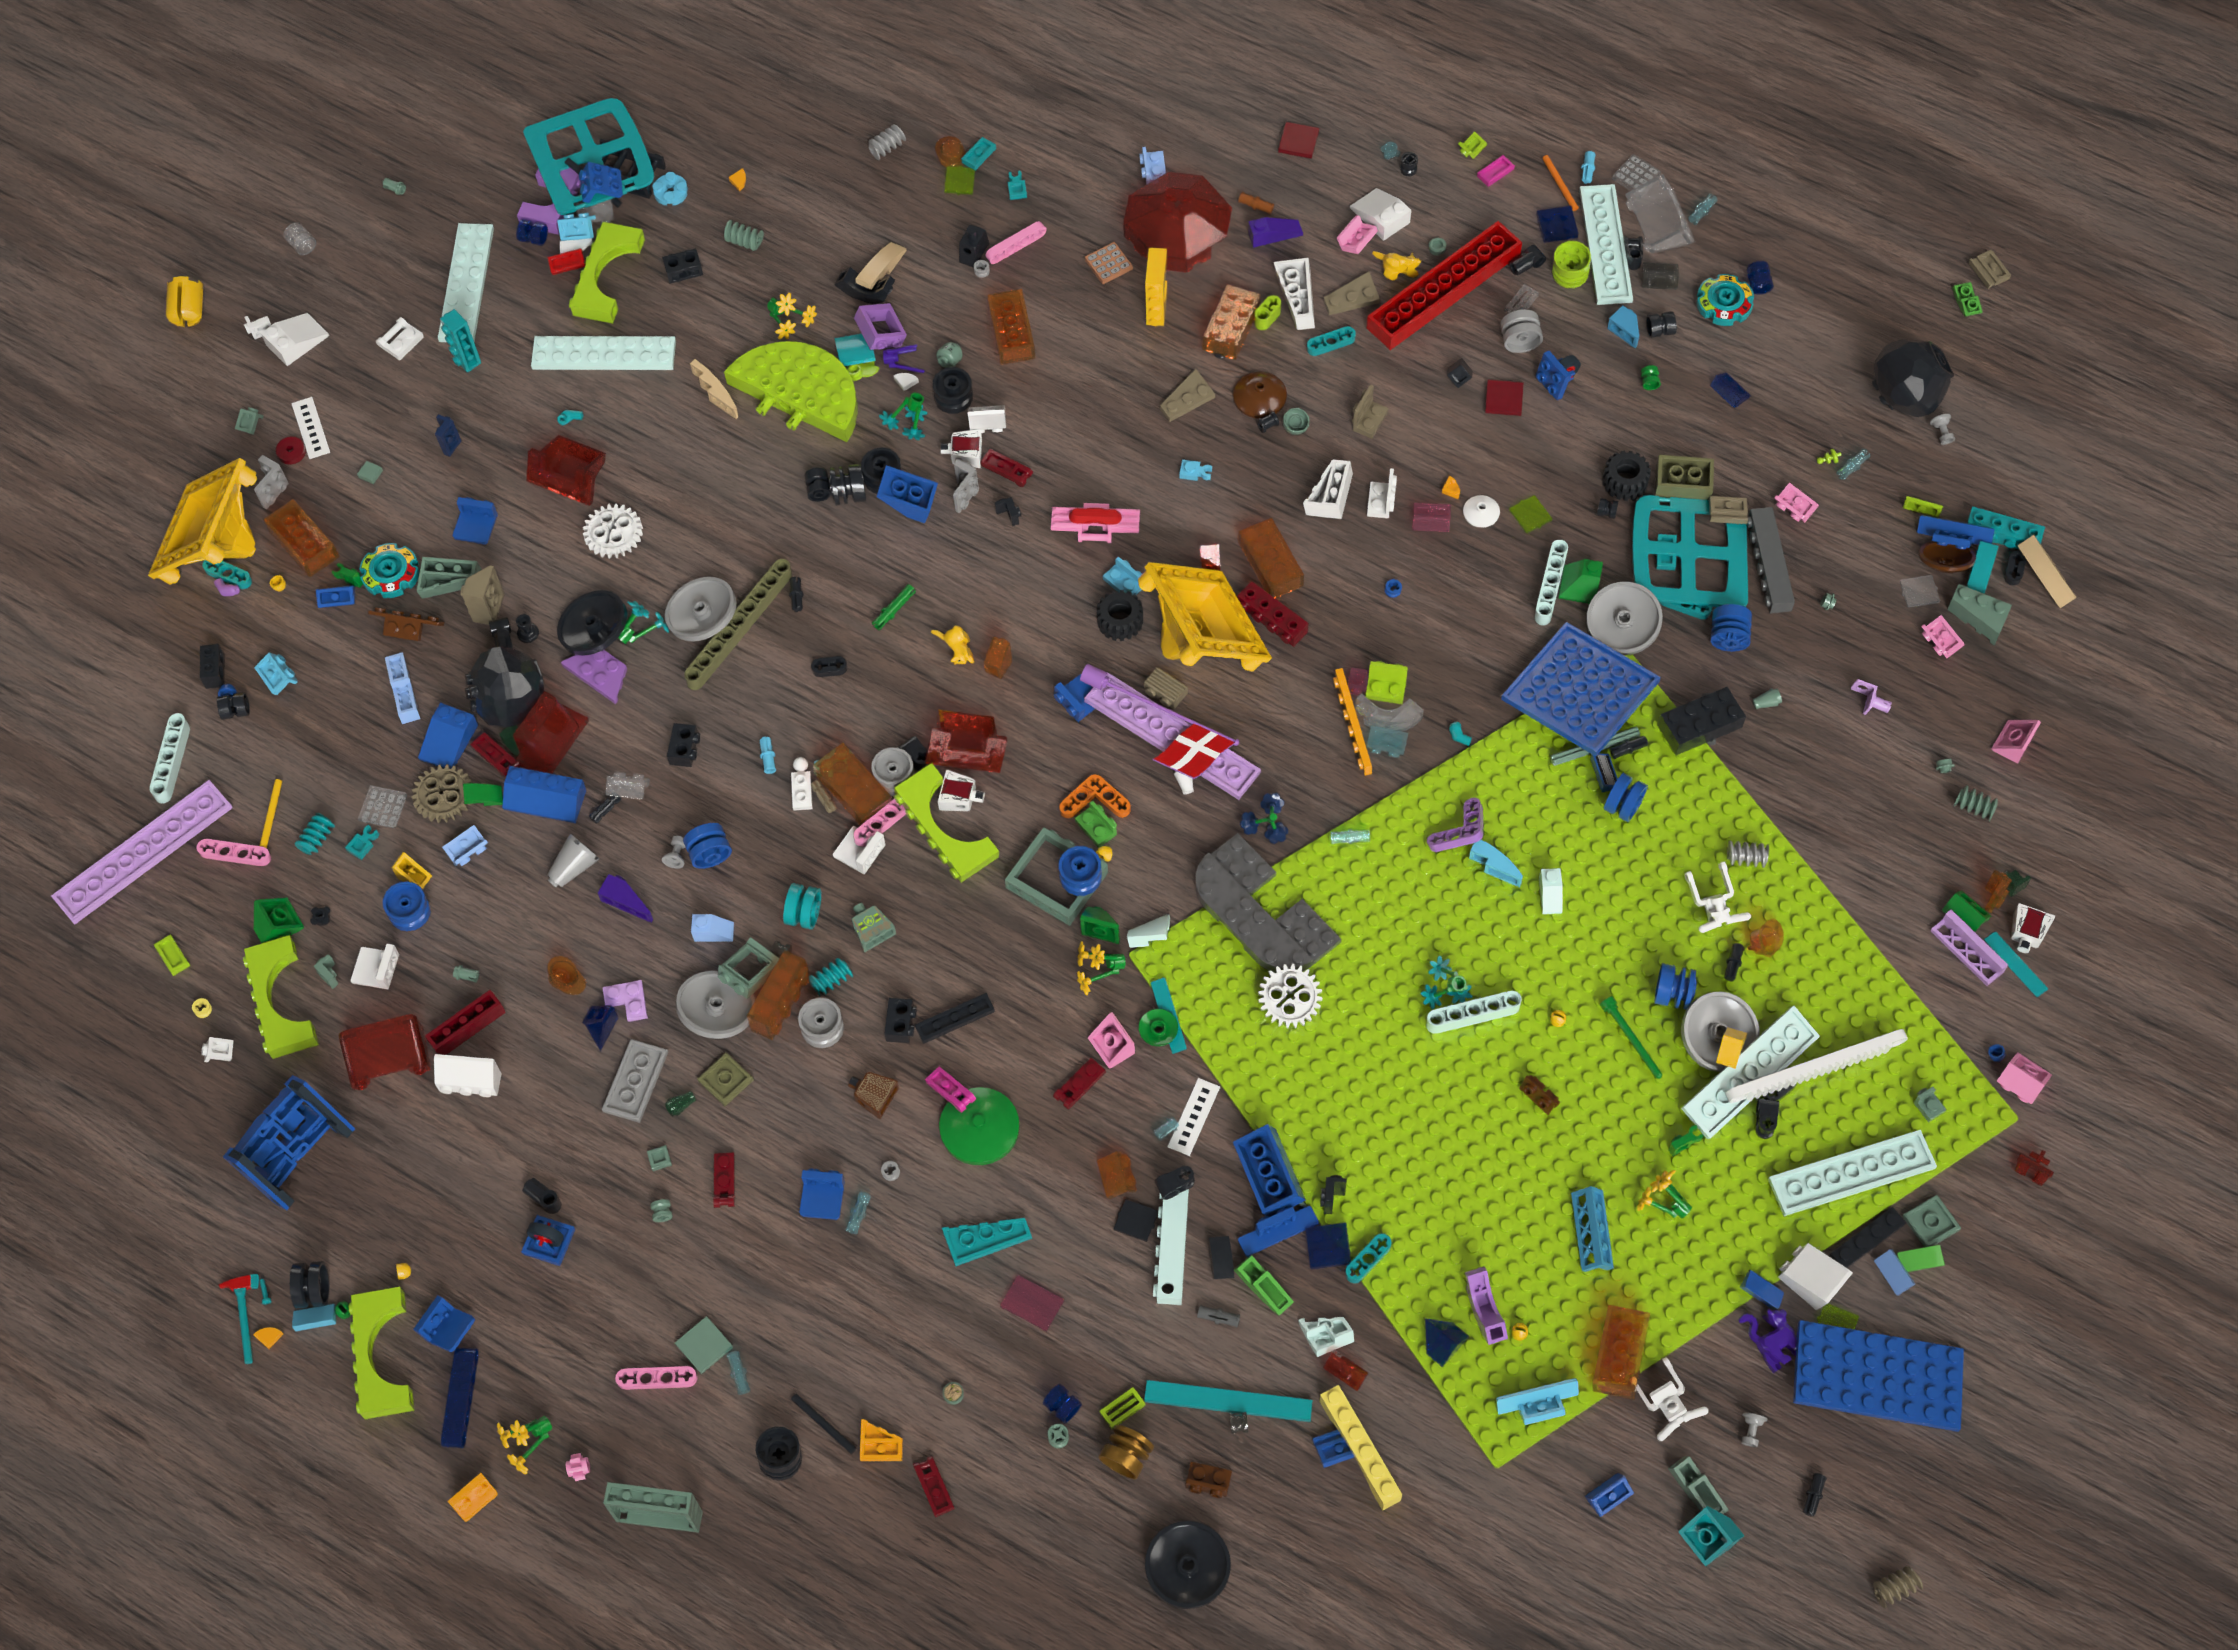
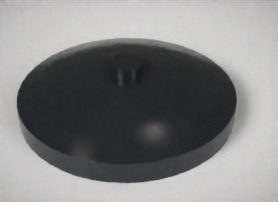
[557,590,627,656]
[1145,1521,1231,1609]

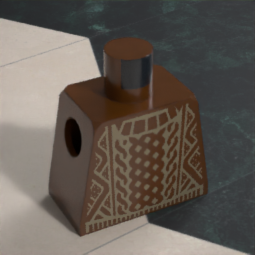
[848,1072,899,1119]

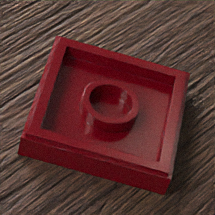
[1278,122,1319,159]
[1485,380,1524,416]

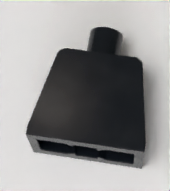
[959,225,989,268]

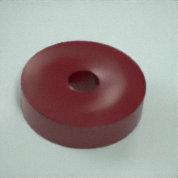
[276,436,306,465]

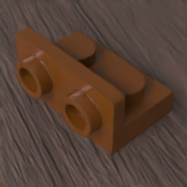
[1185,1462,1232,1498]

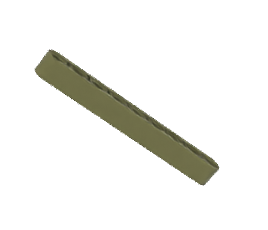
[684,559,792,690]

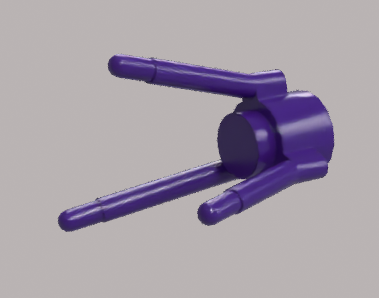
[883,344,925,373]

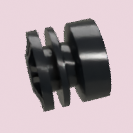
[829,463,866,506]
[755,1426,802,1481]

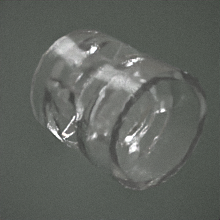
[283,222,316,255]

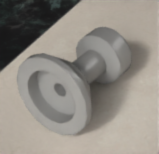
[1930,414,1955,445]
[662,836,685,869]
[1741,1413,1768,1447]

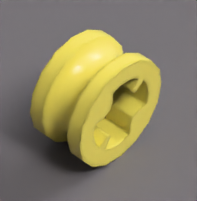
[192,998,212,1018]

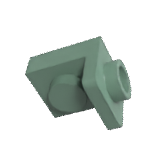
[235,407,264,435]
[313,954,338,989]
[1914,1086,1946,1122]

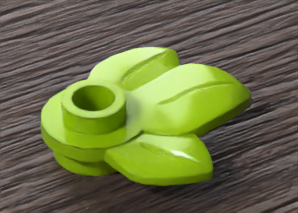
[847,361,879,381]

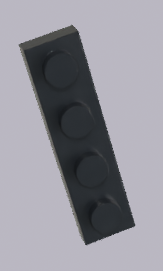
[915,993,995,1044]
[1830,1207,1906,1268]

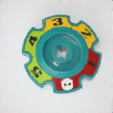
[1696,274,1754,326]
[359,543,420,598]

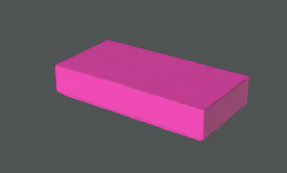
[1477,155,1515,187]

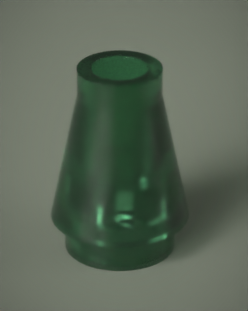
[665,1091,696,1117]

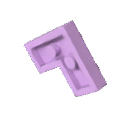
[603,980,648,1022]

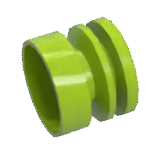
[1552,241,1591,288]

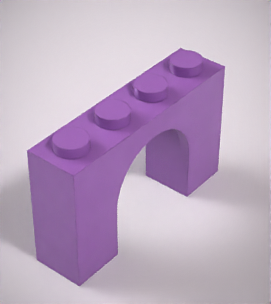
[517,168,581,235]

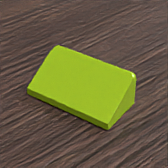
[1903,496,1943,518]

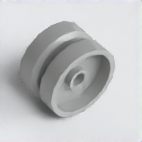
[1500,309,1543,353]
[871,747,915,796]
[798,998,844,1048]

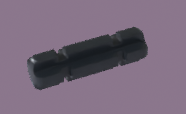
[589,792,621,823]

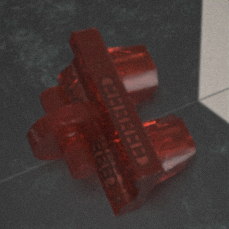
[2015,1150,2054,1186]

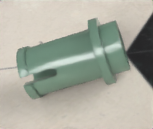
[382,178,406,195]
[453,965,479,983]

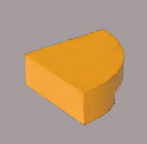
[729,168,746,192]
[1442,476,1460,499]
[253,1327,283,1349]

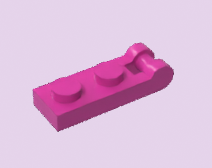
[925,1066,976,1113]

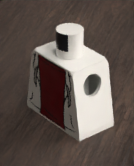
[941,429,982,468]
[938,770,985,811]
[2011,903,2055,953]

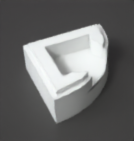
[894,373,919,391]

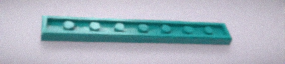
[1144,1380,1313,1422]

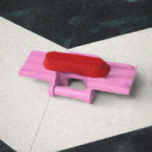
[1051,503,1140,543]

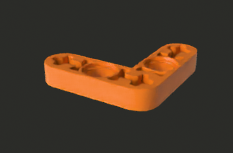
[1059,774,1131,818]

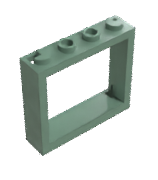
[1005,827,1108,926]
[603,1482,703,1533]

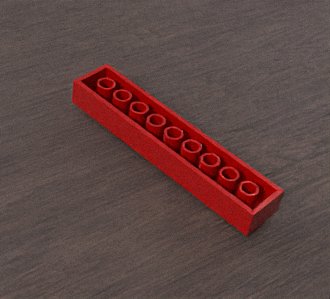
[1366,221,1522,350]

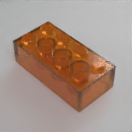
[1202,284,1261,360]
[987,289,1036,365]
[263,499,340,578]
[1238,518,1304,598]
[813,742,892,826]
[747,950,810,1040]
[1593,1305,1650,1400]

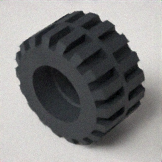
[1602,450,1651,501]
[1097,590,1143,641]

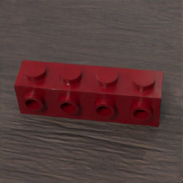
[1237,581,1309,647]
[425,990,506,1055]

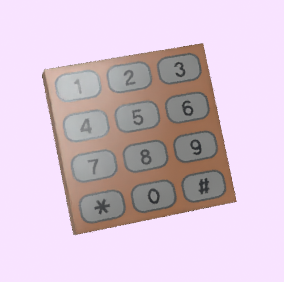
[1085,242,1133,284]

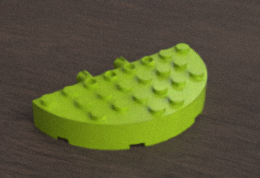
[724,341,858,442]

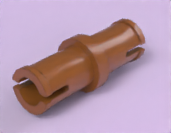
[1238,192,1275,215]

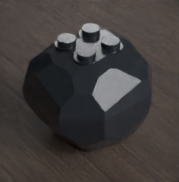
[1872,339,1954,417]
[465,647,544,728]

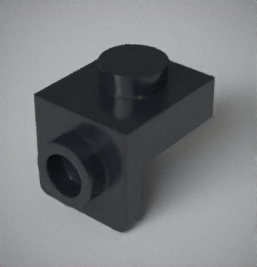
[994,497,1021,526]

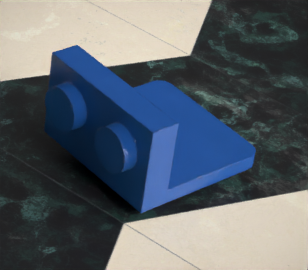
[579,162,623,203]
[453,497,498,544]
[1054,674,1095,722]
[799,1168,845,1220]
[413,1295,475,1352]

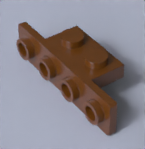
[368,607,444,641]

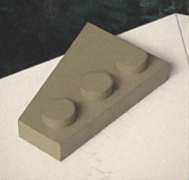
[1324,271,1380,315]
[1160,369,1215,422]

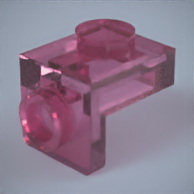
[1348,667,1369,695]

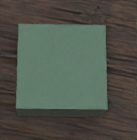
[357,461,383,484]
[647,1145,672,1171]

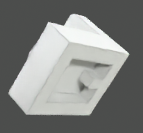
[244,316,271,339]
[201,1037,233,1062]

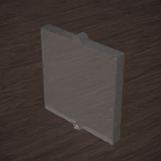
[1900,575,1940,608]

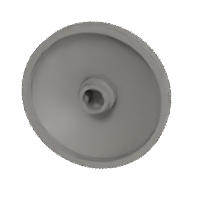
[665,577,737,641]
[1587,582,1663,655]
[676,971,756,1039]
[1681,992,1760,1072]

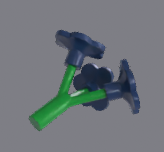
[1240,792,1289,844]

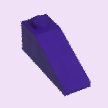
[1248,217,1303,248]
[598,874,653,923]

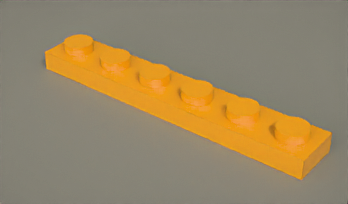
[1333,668,1372,776]

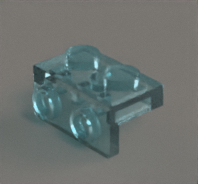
[1366,725,1409,758]

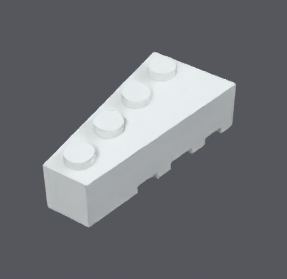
[1273,258,1315,330]

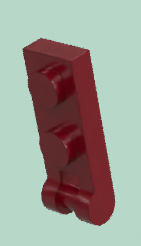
[980,449,1033,487]
[470,732,521,779]
[1053,1058,1106,1110]
[713,1152,735,1208]
[913,1455,955,1518]

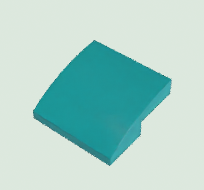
[834,334,876,366]

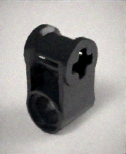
[1623,236,1644,270]
[898,736,932,771]
[1756,1098,1780,1139]
[1154,1166,1195,1200]

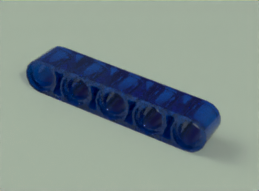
[441,1347,479,1448]

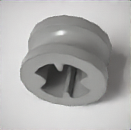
[974,260,990,278]
[881,1161,900,1181]

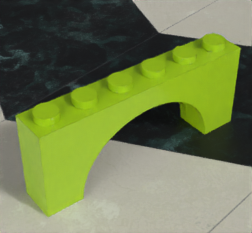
[569,222,645,324]
[893,763,999,883]
[243,935,319,1059]
[349,1287,414,1419]

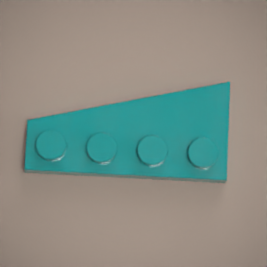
[942,1218,1032,1267]

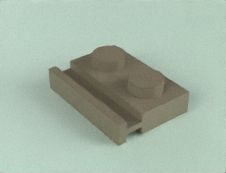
[1968,250,2011,289]
[1709,496,1748,524]

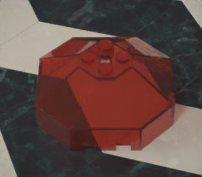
[1123,172,1232,273]

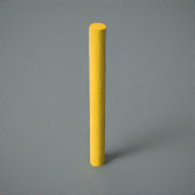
[259,779,282,849]

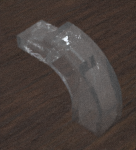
[1355,693,1424,733]

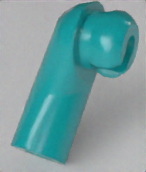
[557,410,583,425]
[1449,721,1472,746]

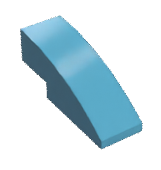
[1469,840,1523,887]

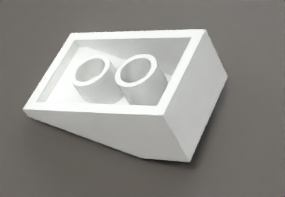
[1350,188,1411,241]
[261,313,329,366]
[968,405,1006,433]

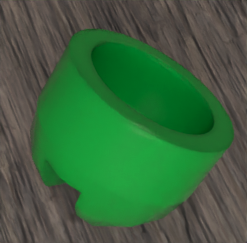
[335,1302,351,1319]

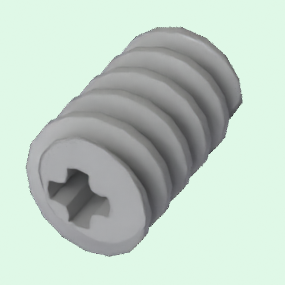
[868,124,906,160]
[1727,841,1769,868]

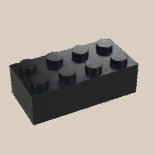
[1657,687,1746,755]

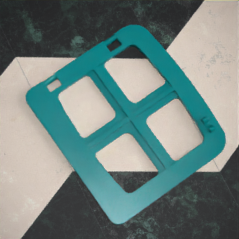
[523,98,654,215]
[1632,495,1748,607]

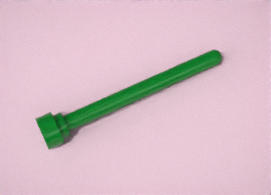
[1600,996,1662,1079]

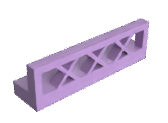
[1931,910,2008,986]

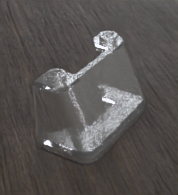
[1625,174,1695,254]

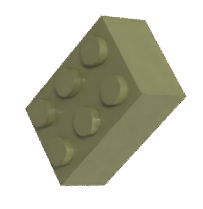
[1655,455,1714,500]

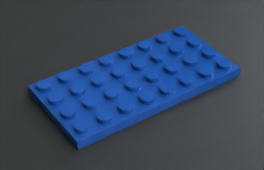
[1793,1320,1964,1432]

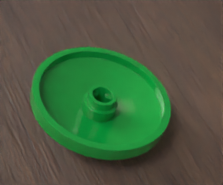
[939,1087,1020,1165]

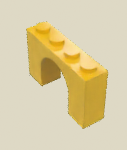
[1145,248,1167,326]

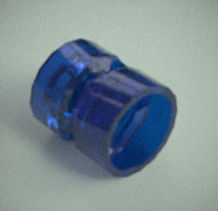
[516,219,548,246]
[1746,261,1774,295]
[1043,1384,1082,1424]

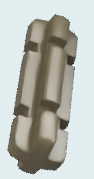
[811,780,837,813]

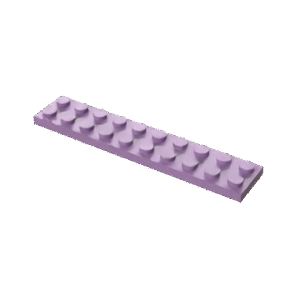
[1084,672,1261,800]
[51,780,233,925]

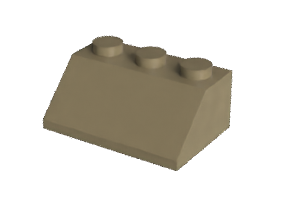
[461,566,505,625]

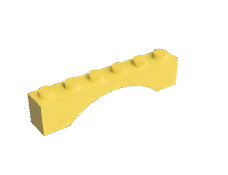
[1319,1385,1402,1511]

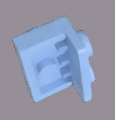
[442,825,488,866]

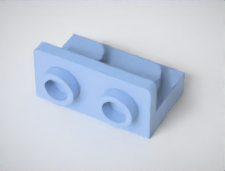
[1139,147,1167,185]

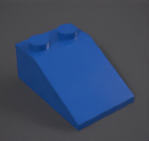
[877,465,938,523]
[418,703,478,769]

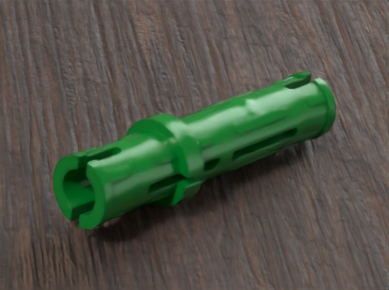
[872,584,916,630]

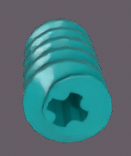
[294,813,335,855]
[809,958,854,997]

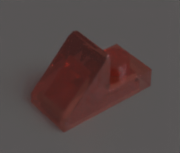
[1200,542,1221,571]

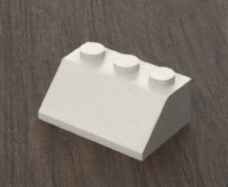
[434,1054,502,1097]

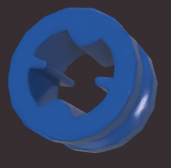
[1385,579,1402,598]

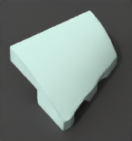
[1127,914,1170,948]
[1298,1317,1354,1357]

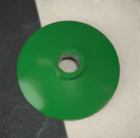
[1139,1009,1178,1046]

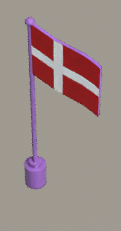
[1080,664,1239,779]

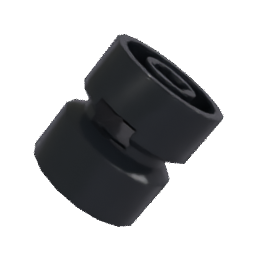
[1646,311,1677,338]
[804,467,831,502]
[217,692,250,720]

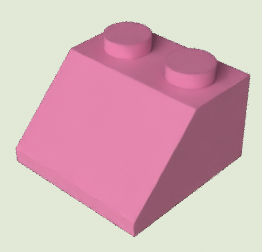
[1997,1052,2052,1104]

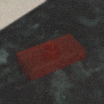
[1323,1350,1369,1391]

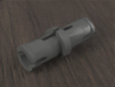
[1197,1305,1240,1328]

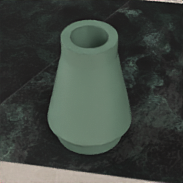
[1752,688,1782,710]

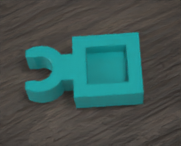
[1008,171,1027,200]
[345,825,379,860]

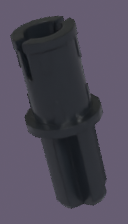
[789,577,804,612]
[1609,736,1648,759]
[1724,943,1745,982]
[1803,1473,1827,1517]

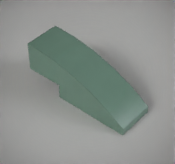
[1668,1456,1728,1514]

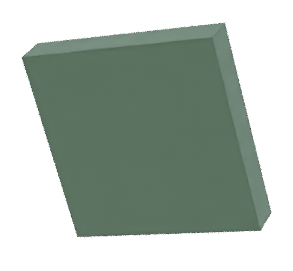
[1902,1195,1961,1247]
[675,1316,733,1374]

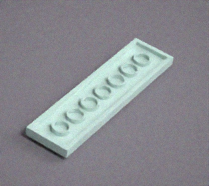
[1579,184,1633,305]
[438,223,494,342]
[531,336,676,370]
[1681,1006,1820,1139]
[1768,1130,1937,1216]

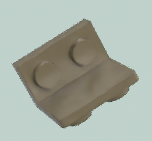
[1352,384,1389,439]

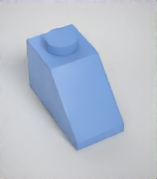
[691,914,734,942]

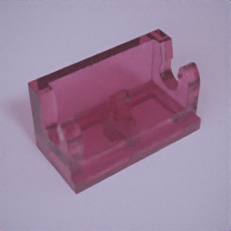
[1413,503,1451,532]

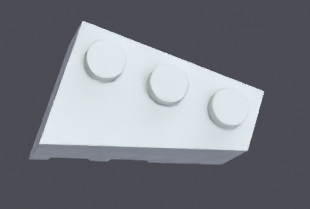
[1303,460,1353,519]

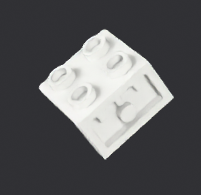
[1367,468,1397,518]
[833,826,885,874]
[351,944,399,989]

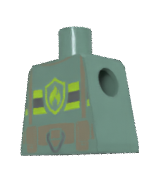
[851,903,896,953]

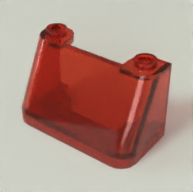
[338,1014,431,1090]

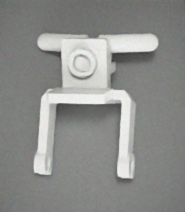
[1684,861,1751,933]
[1629,1357,1708,1441]

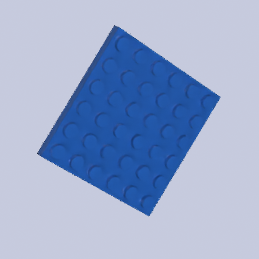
[1501,622,1661,756]

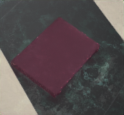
[1000,1275,1065,1332]

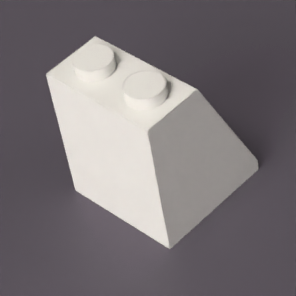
[1778,1243,1852,1310]

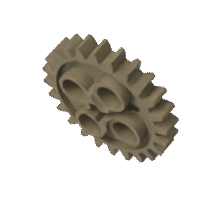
[411,764,472,823]

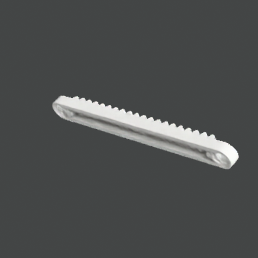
[1725,1029,1908,1103]

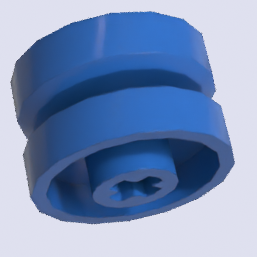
[1604,773,1648,822]
[683,823,732,869]
[1059,846,1102,896]
[383,881,431,931]

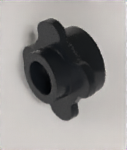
[310,907,331,926]

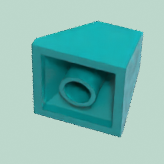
[1678,1506,1744,1566]

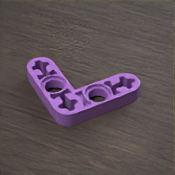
[1427,798,1483,852]

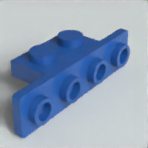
[1917,515,1995,549]
[1238,1206,1319,1257]

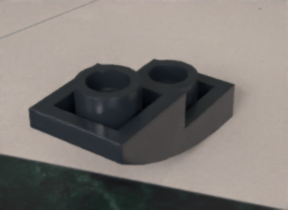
[1208,1236,1234,1279]

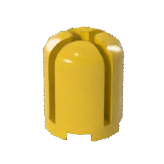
[166,276,203,327]

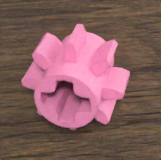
[566,1453,590,1481]

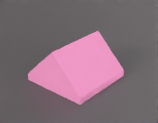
[1991,720,2041,764]
[1088,1012,1135,1068]

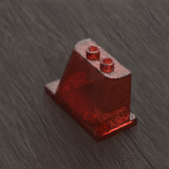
[526,435,606,506]
[513,691,589,774]
[925,710,1007,773]

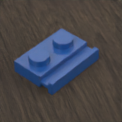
[1313,1430,1354,1468]

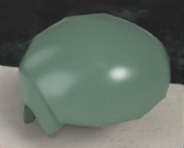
[1283,408,1310,435]

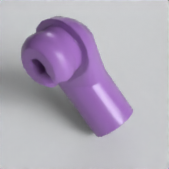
[214,578,240,597]

